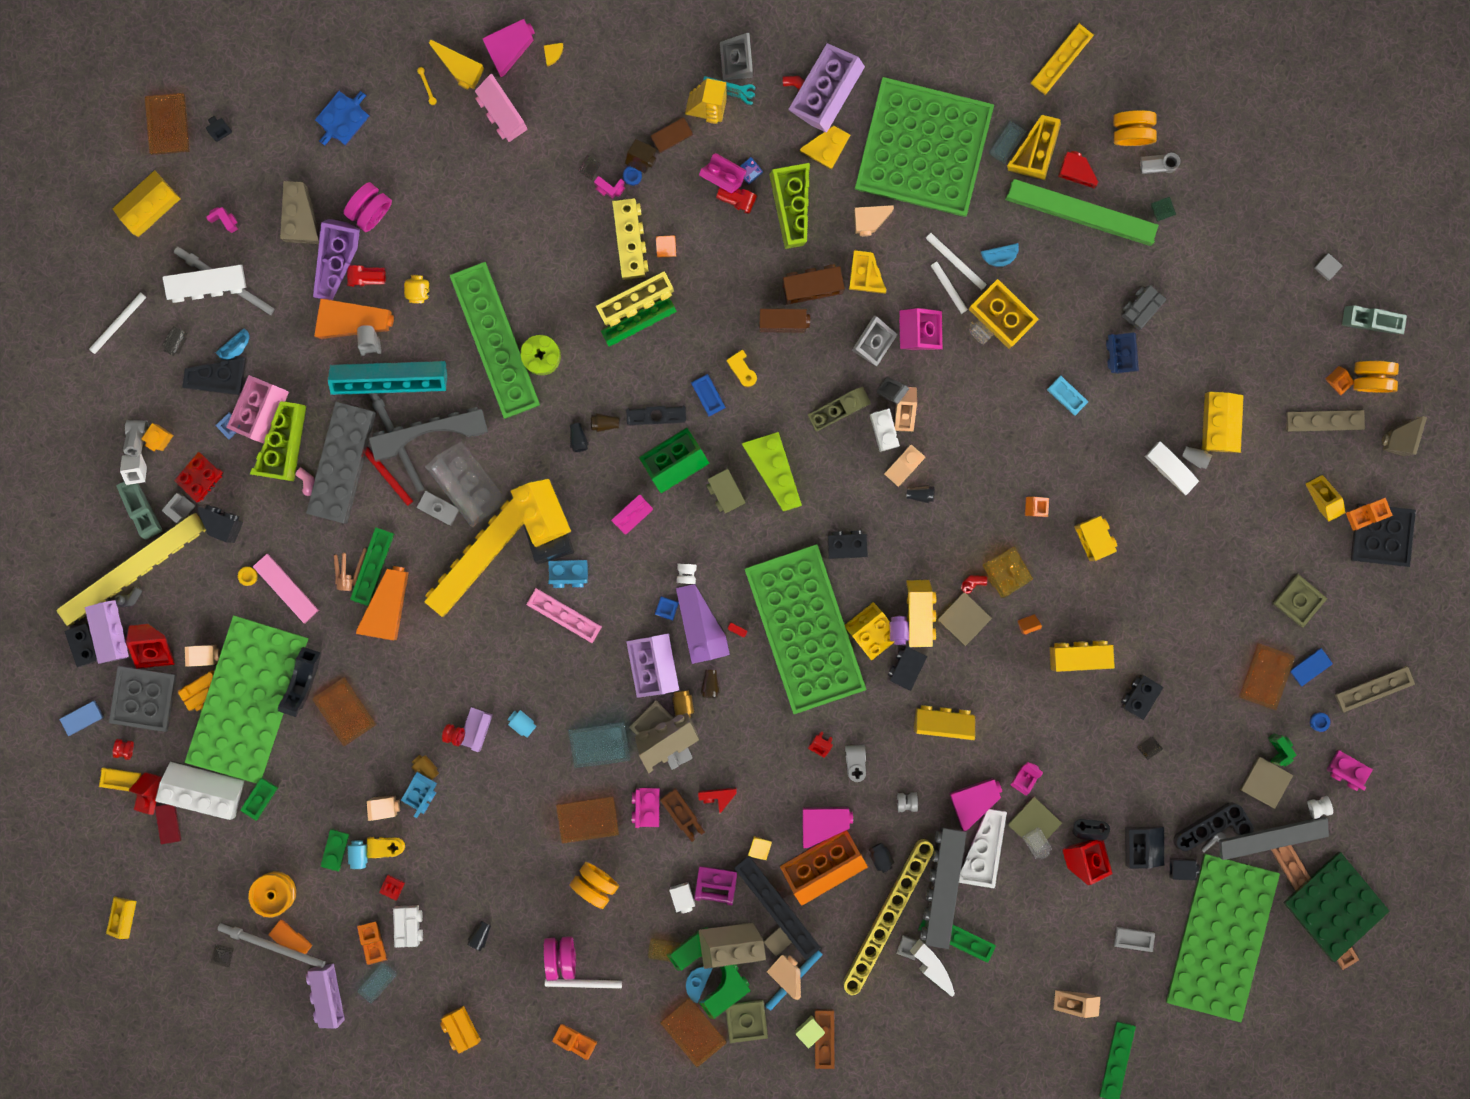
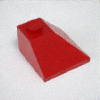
[126,624,175,668]
[1062,840,1112,885]

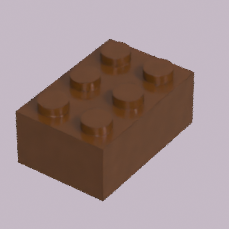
[782,264,845,305]

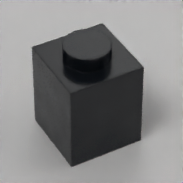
[1169,858,1199,880]

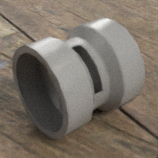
[897,792,918,812]

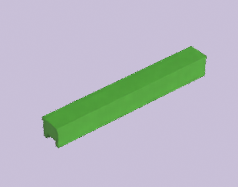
[1005,179,1159,246]

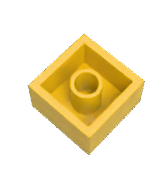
[1074,516,1117,561]

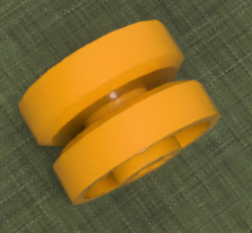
[1113,111,1157,146]
[1353,361,1399,393]
[569,862,619,909]
[248,871,296,917]

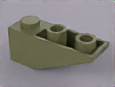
[808,387,871,432]

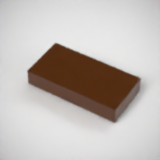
[651,117,693,153]

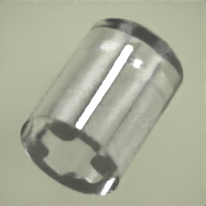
[968,320,994,345]

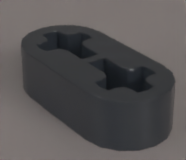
[1072,819,1110,841]

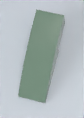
[1342,305,1407,335]
[116,481,163,540]

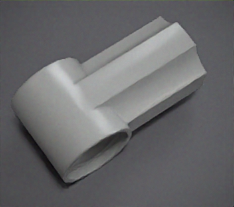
[1140,153,1180,174]
[123,420,149,457]

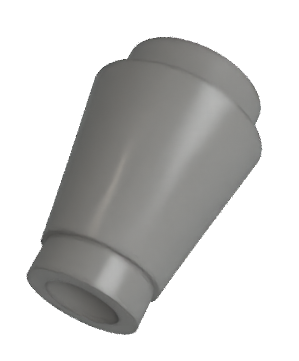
[1182,446,1212,469]

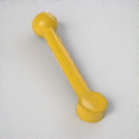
[417,67,437,105]

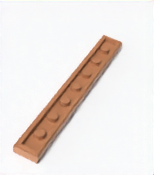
[1271,845,1359,970]

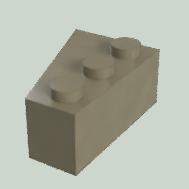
[280,181,320,244]
[635,713,699,774]

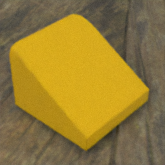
[748,836,772,860]

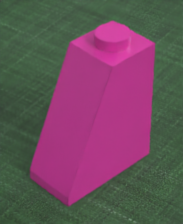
[482,19,535,77]
[949,778,1002,831]
[803,807,853,848]

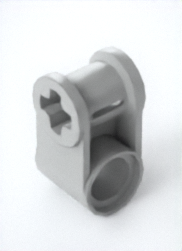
[357,325,381,356]
[845,745,866,782]

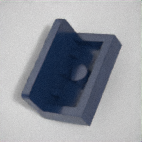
[1106,332,1139,374]

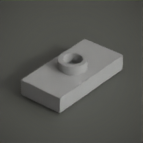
[417,491,460,526]

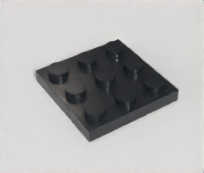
[1351,503,1416,567]

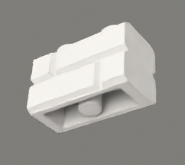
[870,409,900,452]
[393,905,423,947]

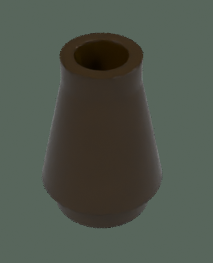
[591,413,619,432]
[701,670,720,698]

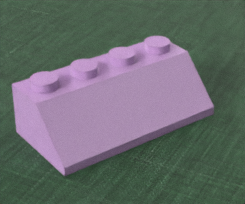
[789,43,865,133]

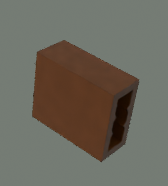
[760,309,810,333]

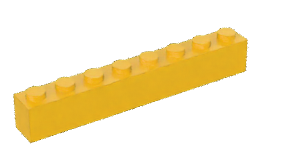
[424,486,524,617]

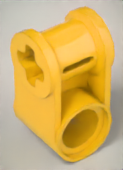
[367,837,405,858]

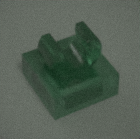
[1150,197,1176,222]

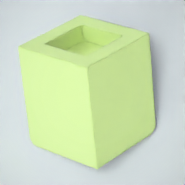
[795,1015,825,1049]

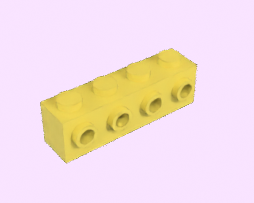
[612,198,649,280]
[596,271,674,327]

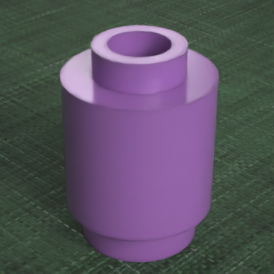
[890,616,909,645]

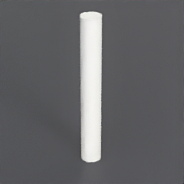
[931,262,968,314]

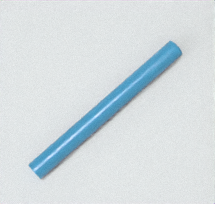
[765,950,823,1011]

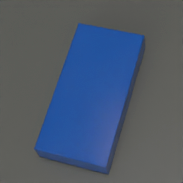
[691,374,726,417]
[1289,648,1333,686]

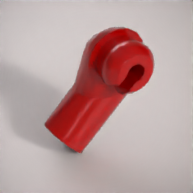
[782,76,805,92]
[961,575,987,594]

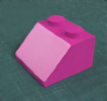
[899,308,943,350]

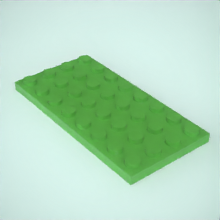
[745,545,866,714]
[185,615,308,783]
[1166,853,1280,1022]

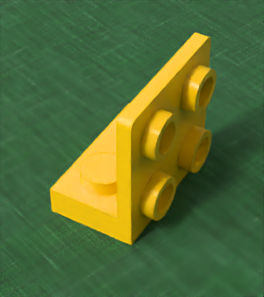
[845,602,894,660]

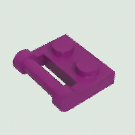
[694,866,737,906]

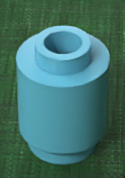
[507,710,536,737]
[348,840,368,869]

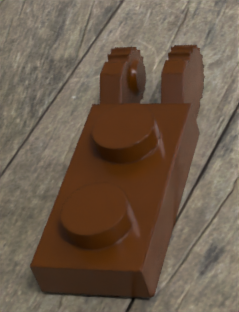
[660,788,705,842]

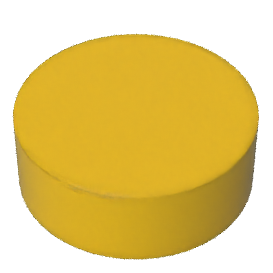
[238,567,258,586]

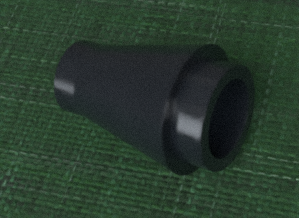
[570,423,589,453]
[907,484,935,504]
[467,921,491,951]

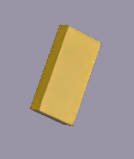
[99,767,141,791]

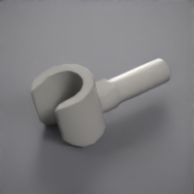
[1201,832,1226,852]

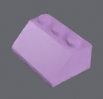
[85,600,129,664]
[626,634,679,698]
[306,963,345,1028]

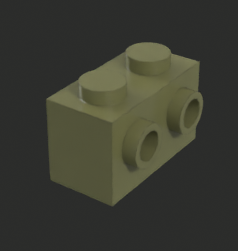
[706,469,746,514]

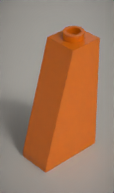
[314,299,394,339]
[356,566,409,640]

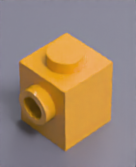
[142,423,174,451]

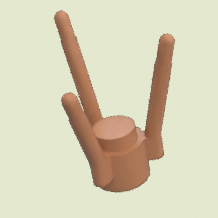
[334,548,367,591]

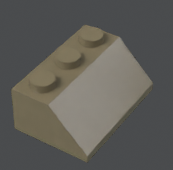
[699,923,766,969]

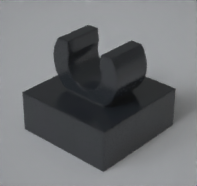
[206,116,232,142]

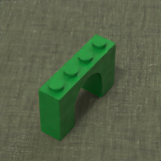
[666,927,750,1019]

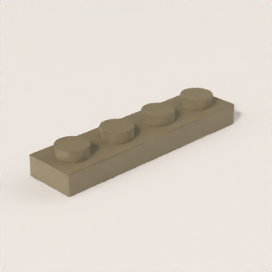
[1286,410,1365,432]
[1335,666,1415,713]

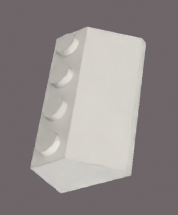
[156,762,245,820]

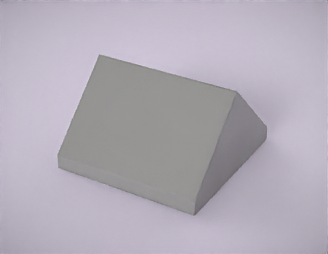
[720,33,753,80]
[852,316,898,366]

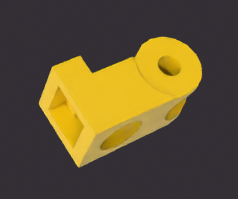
[726,350,757,387]

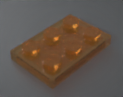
[145,93,190,155]
[1239,643,1295,710]
[312,677,376,746]
[556,796,619,844]
[660,998,727,1067]

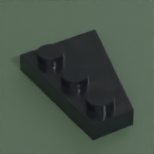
[182,357,246,395]

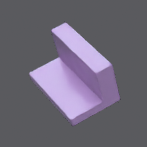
[461,707,493,752]

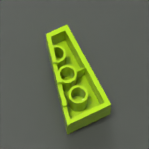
[769,163,810,249]
[250,401,306,481]
[742,432,802,512]

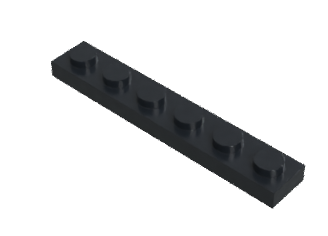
[734,856,821,960]

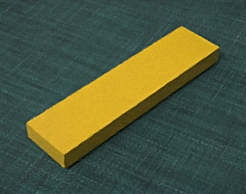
[1030,23,1094,95]

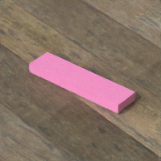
[253,554,319,623]
[526,588,602,643]

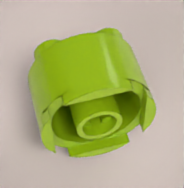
[521,335,561,375]

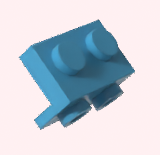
[401,772,437,818]

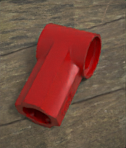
[716,187,757,214]
[347,265,386,287]

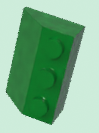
[639,428,710,493]

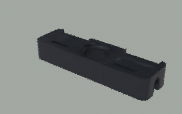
[626,405,686,426]

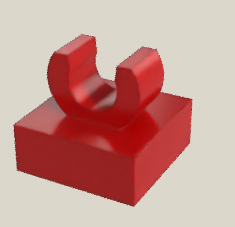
[808,732,833,758]
[379,874,405,901]

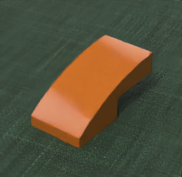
[1346,498,1393,530]
[269,920,313,954]
[357,922,387,965]
[552,1024,597,1060]

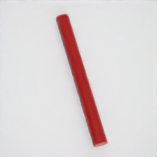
[365,447,413,506]

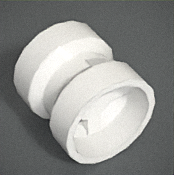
[676,564,697,584]
[1308,796,1333,819]

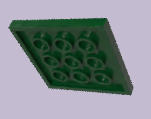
[1283,852,1390,962]

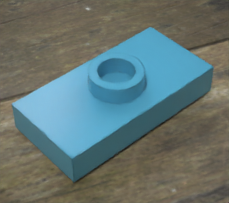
[1047,375,1088,416]

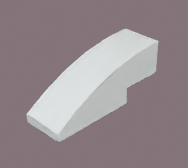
[1144,442,1199,495]
[910,939,955,997]

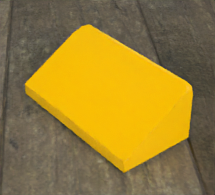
[106,896,137,939]

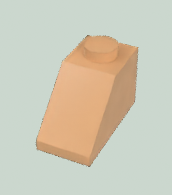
[854,205,894,237]
[895,387,917,432]
[884,445,925,487]
[185,645,221,666]
[367,796,400,821]
[767,955,801,1000]
[1054,990,1100,1018]

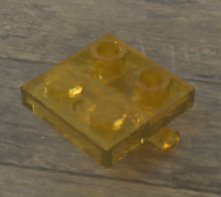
[982,546,1033,598]

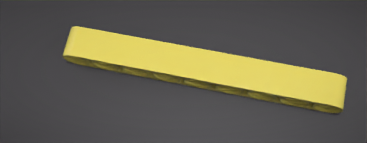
[57,513,206,627]
[843,839,934,995]

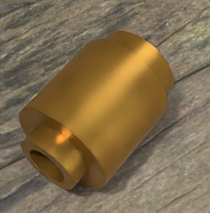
[673,690,694,717]
[411,755,439,780]

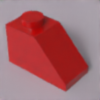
[1058,151,1098,188]

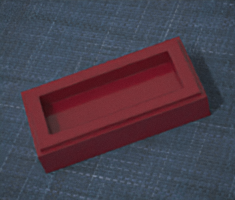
[155,804,181,844]

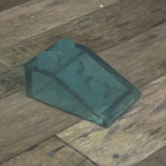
[568,721,631,768]

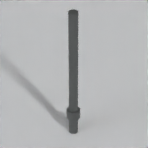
[369,393,424,492]

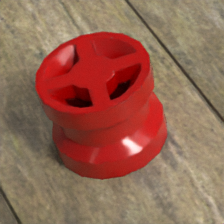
[442,724,465,746]
[113,739,134,760]

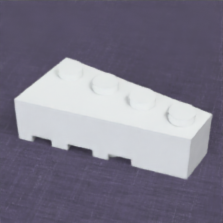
[163,265,247,303]

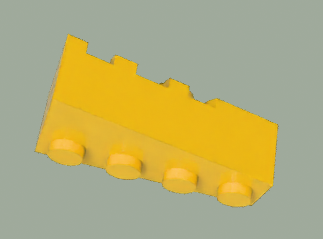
[685,78,727,124]

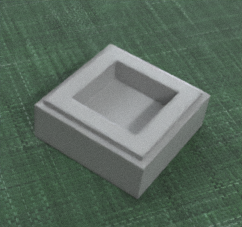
[1314,253,1342,281]
[896,935,918,960]

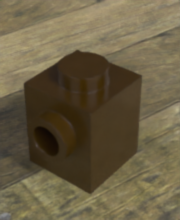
[625,139,657,173]

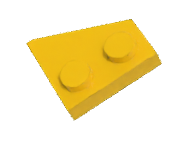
[800,126,850,169]
[849,250,886,294]

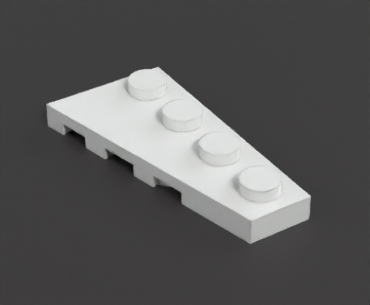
[959,809,1007,888]

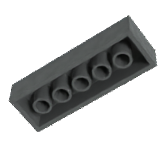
[306,402,376,524]
[920,827,966,949]

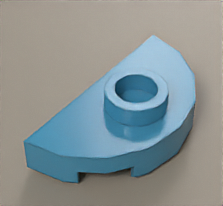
[980,243,1019,267]
[216,328,249,360]
[686,966,713,1003]

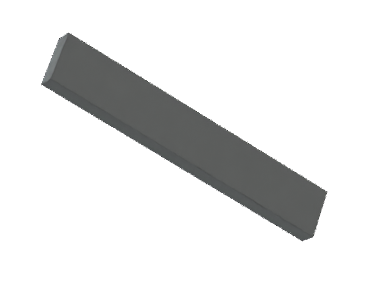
[1219,817,1329,860]

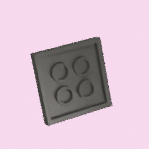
[109,666,177,732]

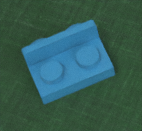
[548,560,588,588]

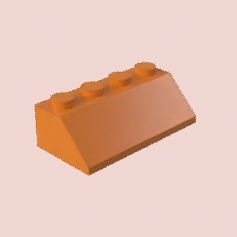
[780,830,868,906]

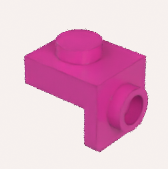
[594,176,625,199]
[206,207,238,233]
[1011,762,1043,796]

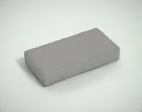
[1114,927,1155,952]

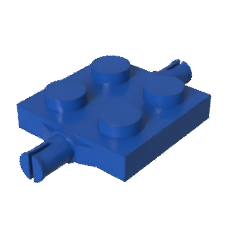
[315,91,370,146]

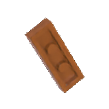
[815,1009,835,1069]

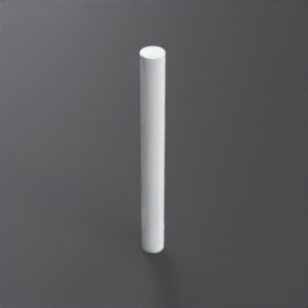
[926,233,987,290]
[89,292,147,354]
[545,979,622,988]

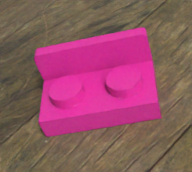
[699,153,747,193]
[611,495,653,534]
[1327,750,1373,791]
[632,788,660,828]

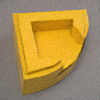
[544,43,563,66]

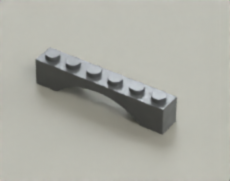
[369,407,488,462]

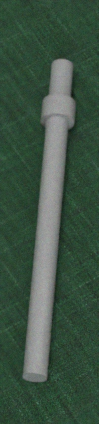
[174,247,275,315]
[218,923,325,969]

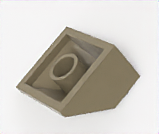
[1382,416,1427,456]

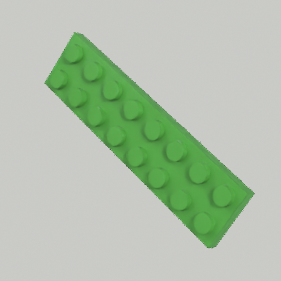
[450,262,540,419]

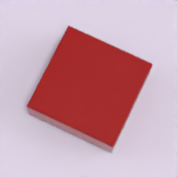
[728,623,748,638]

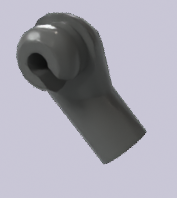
[114,586,143,608]

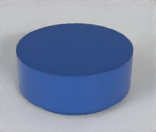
[623,166,642,186]
[1310,712,1330,732]

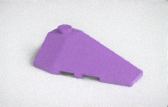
[313,219,360,300]
[676,584,730,664]

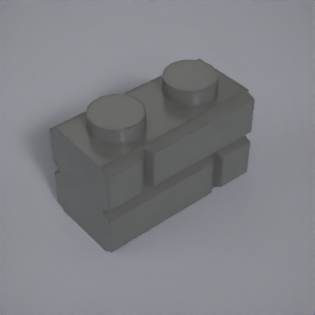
[1122,285,1166,331]

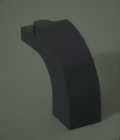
[278,647,321,717]

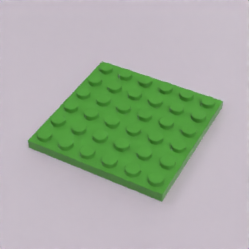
[855,77,994,217]

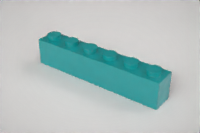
[328,361,447,395]

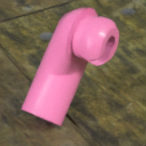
[295,467,315,496]

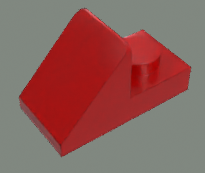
[129,772,162,814]
[698,787,737,814]

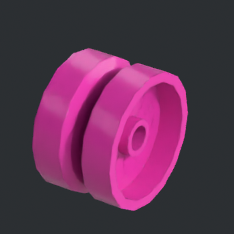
[343,182,392,232]
[544,936,576,981]

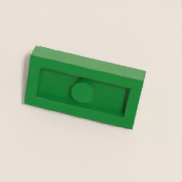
[240,777,278,821]
[320,829,350,872]

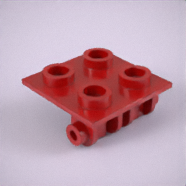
[174,452,224,502]

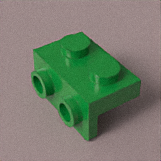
[1268,734,1297,767]

